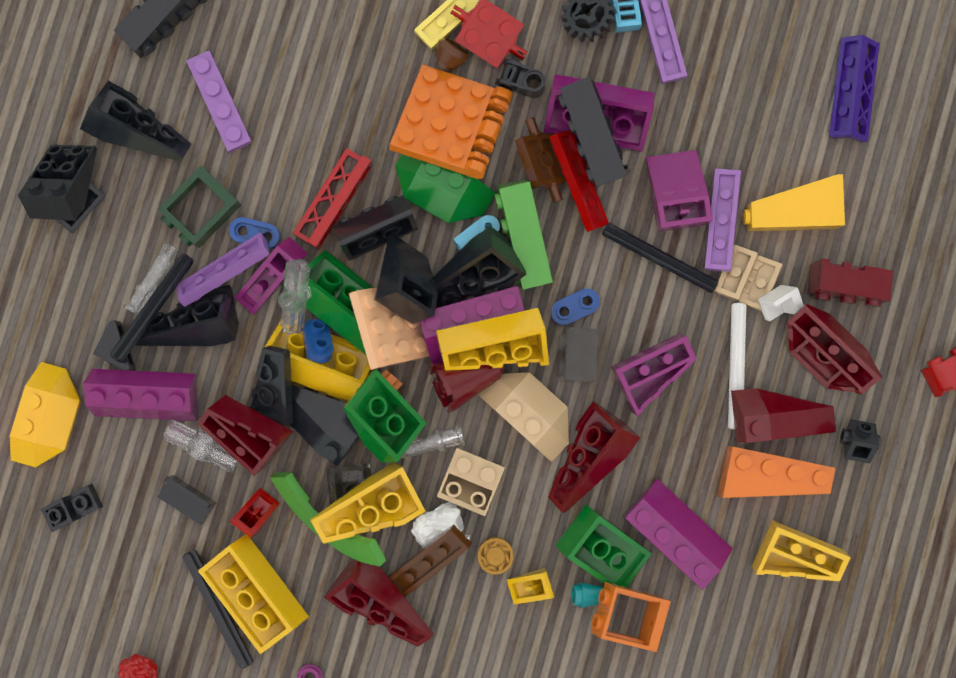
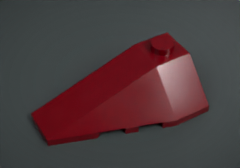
[731,388,836,443]
[548,401,640,513]
[324,559,434,647]

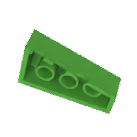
[494,179,553,290]

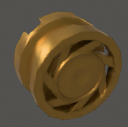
[477,537,514,575]

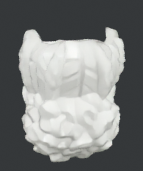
[411,502,470,548]

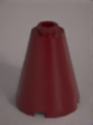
[429,362,504,413]

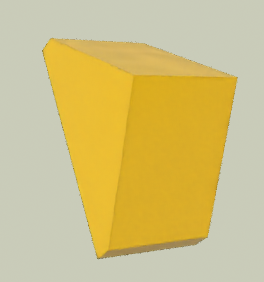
[507,568,554,605]

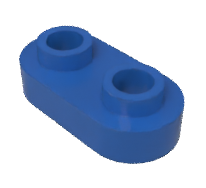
[229,217,281,250]
[551,289,600,326]
[302,319,334,363]

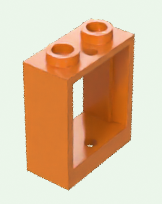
[591,582,671,652]

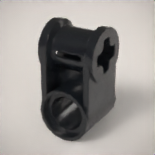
[495,59,545,98]

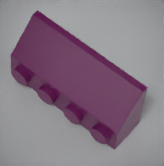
[543,74,655,152]
[420,286,525,364]
[83,369,198,421]
[622,478,733,590]

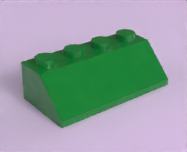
[287,250,373,356]

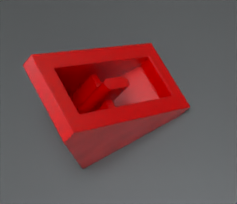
[230,488,280,538]

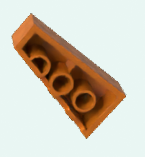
[717,446,835,498]

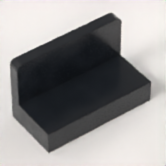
[158,475,216,525]

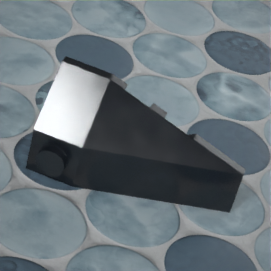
[135,285,239,346]

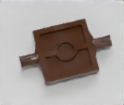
[515,117,567,203]

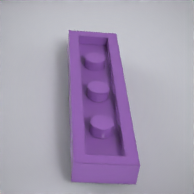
[639,0,687,84]
[186,50,252,153]
[705,169,741,272]
[176,232,270,307]

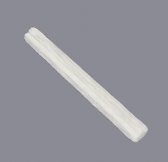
[728,303,746,430]

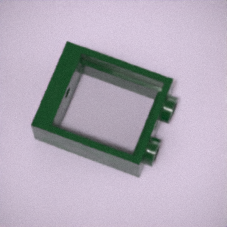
[158,166,242,248]

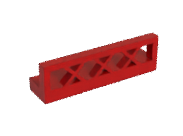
[293,148,373,250]

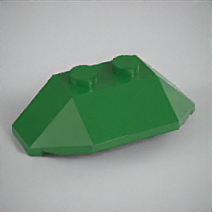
[395,154,496,224]

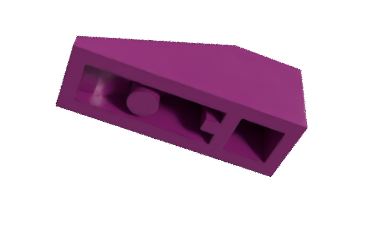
[235,237,308,315]

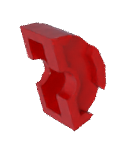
[921,347,956,397]

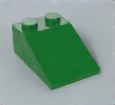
[343,369,427,463]
[555,504,652,595]

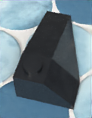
[80,80,191,161]
[433,226,526,309]
[290,381,359,467]

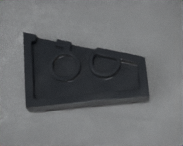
[249,345,293,426]

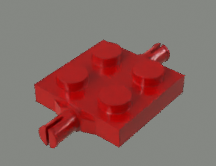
[450,0,528,68]

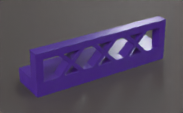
[829,35,880,143]

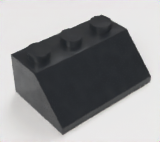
[333,195,419,261]

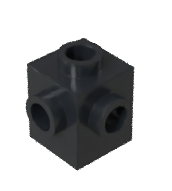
[840,419,881,464]

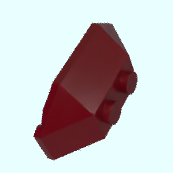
[787,304,882,394]

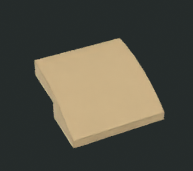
[715,244,783,312]

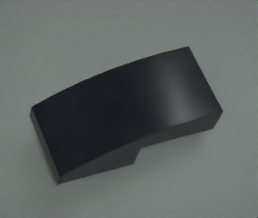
[41,484,103,532]

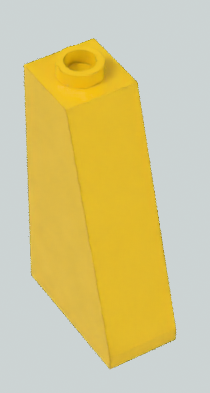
[743,174,845,231]

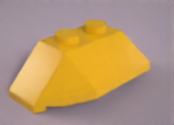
[10,362,81,467]

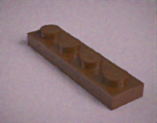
[388,524,472,597]

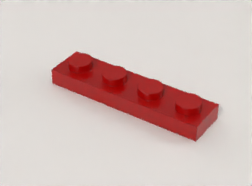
[549,130,609,232]

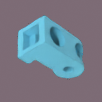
[453,215,500,251]

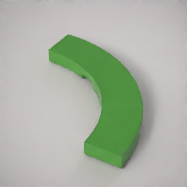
[270,472,386,566]

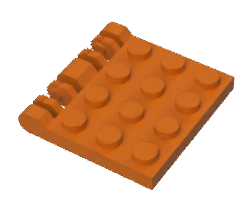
[389,64,513,179]

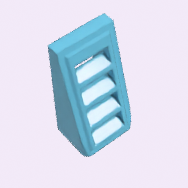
[612,0,642,33]

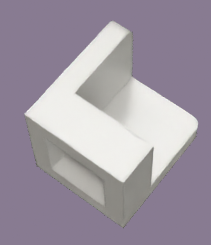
[758,285,804,321]

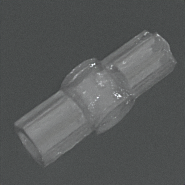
[278,259,312,335]
[162,420,239,473]

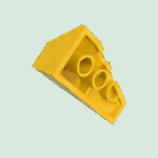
[310,462,426,544]

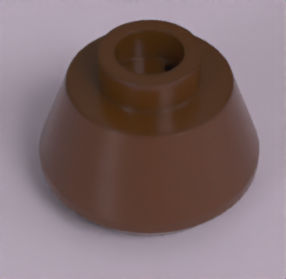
[435,38,468,71]

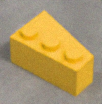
[752,520,851,581]

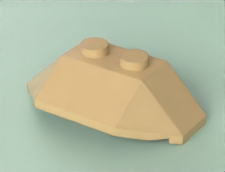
[478,372,569,462]

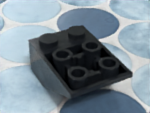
[18,144,97,221]
[375,232,438,324]

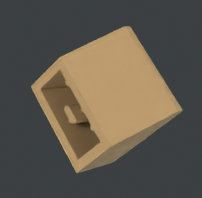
[437,448,505,516]

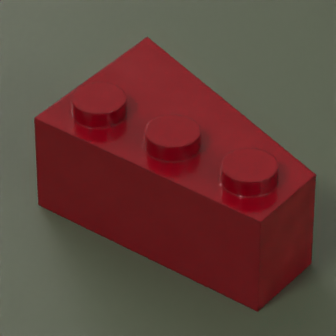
[807,258,893,307]
[197,395,294,476]

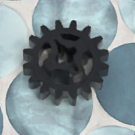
[561,0,617,42]

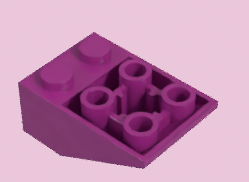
[646,150,713,232]

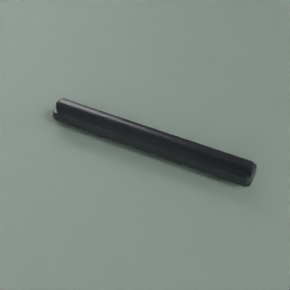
[602,223,718,293]
[110,253,193,363]
[183,550,253,669]

